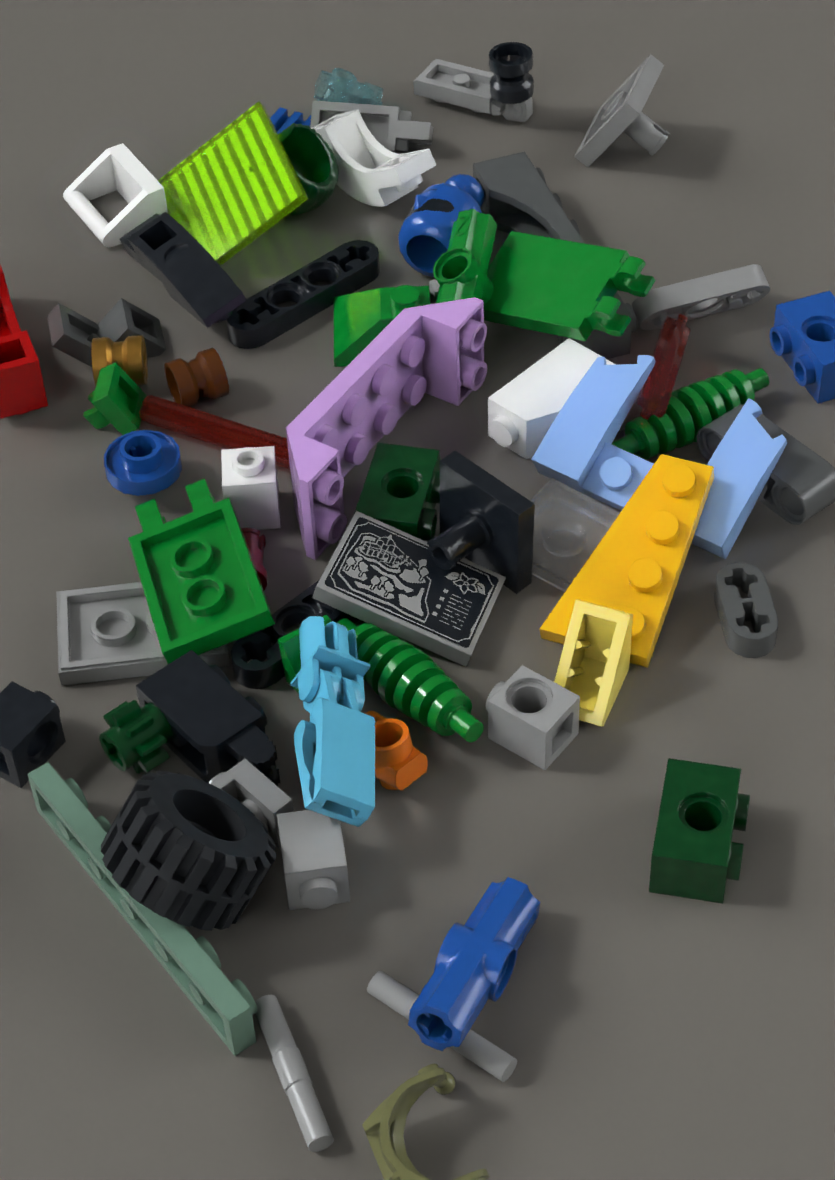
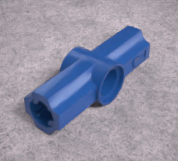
[408,877,540,1051]

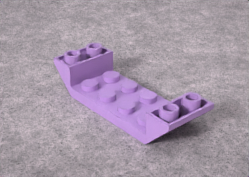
[286,297,487,560]

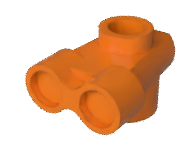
[365,711,428,791]

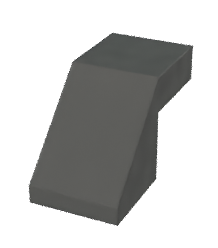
[47,298,166,367]

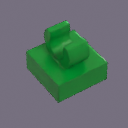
[83,362,147,435]

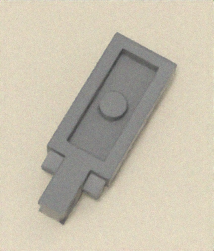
[413,59,533,122]
[310,101,434,153]

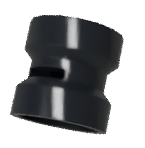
[489,42,534,104]

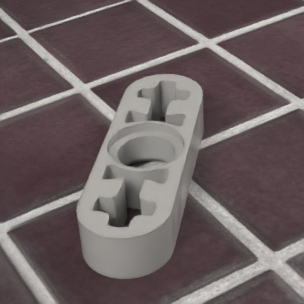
[632,264,770,330]

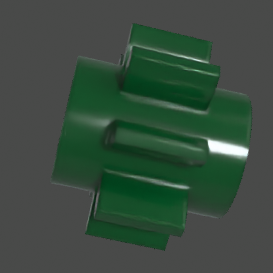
[99,700,174,774]

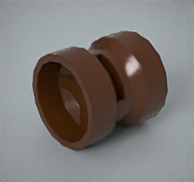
[164,348,229,410]

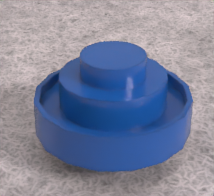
[104,430,182,496]

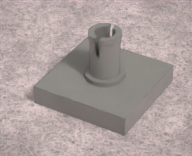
[574,54,670,167]

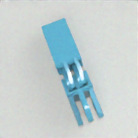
[291,616,375,827]

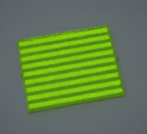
[158,101,308,266]

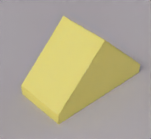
[554,599,633,727]

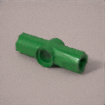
[433,209,497,305]

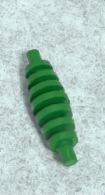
[612,368,769,460]
[337,618,484,743]

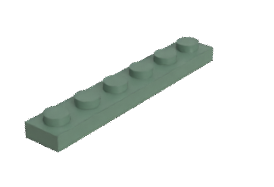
[28,762,257,1056]

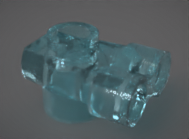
[314,68,383,105]

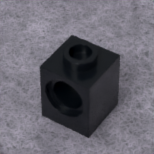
[0,681,66,788]

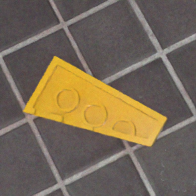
[539,454,714,668]

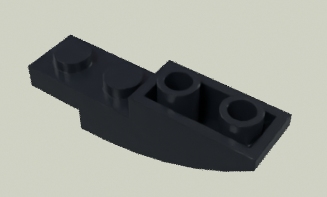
[119,212,247,328]

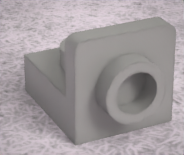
[209,758,294,849]

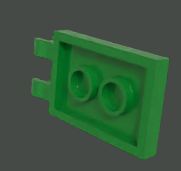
[484,231,656,341]
[128,478,275,664]

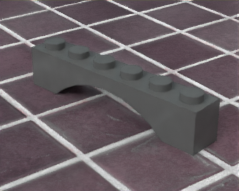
[473,152,636,359]

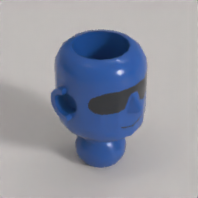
[398,174,484,278]

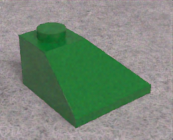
[334,285,430,367]

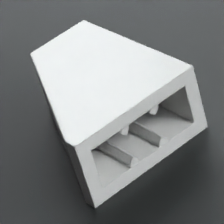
[488,338,647,459]

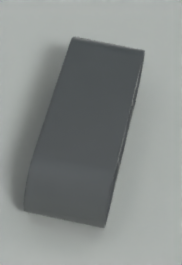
[697,405,835,525]

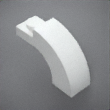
[311,109,436,207]

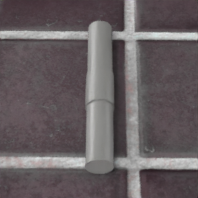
[367,971,517,1082]
[255,995,334,1152]

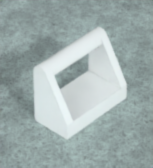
[63,143,168,248]

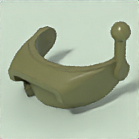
[362,1064,489,1180]

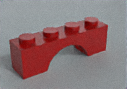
[0,265,48,419]

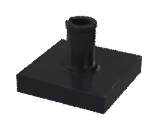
[427,451,535,594]

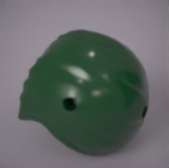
[250,123,339,216]

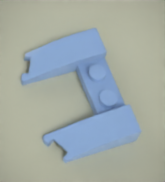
[531,355,787,559]

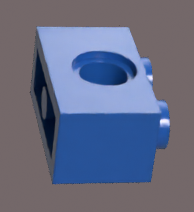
[769,290,835,404]

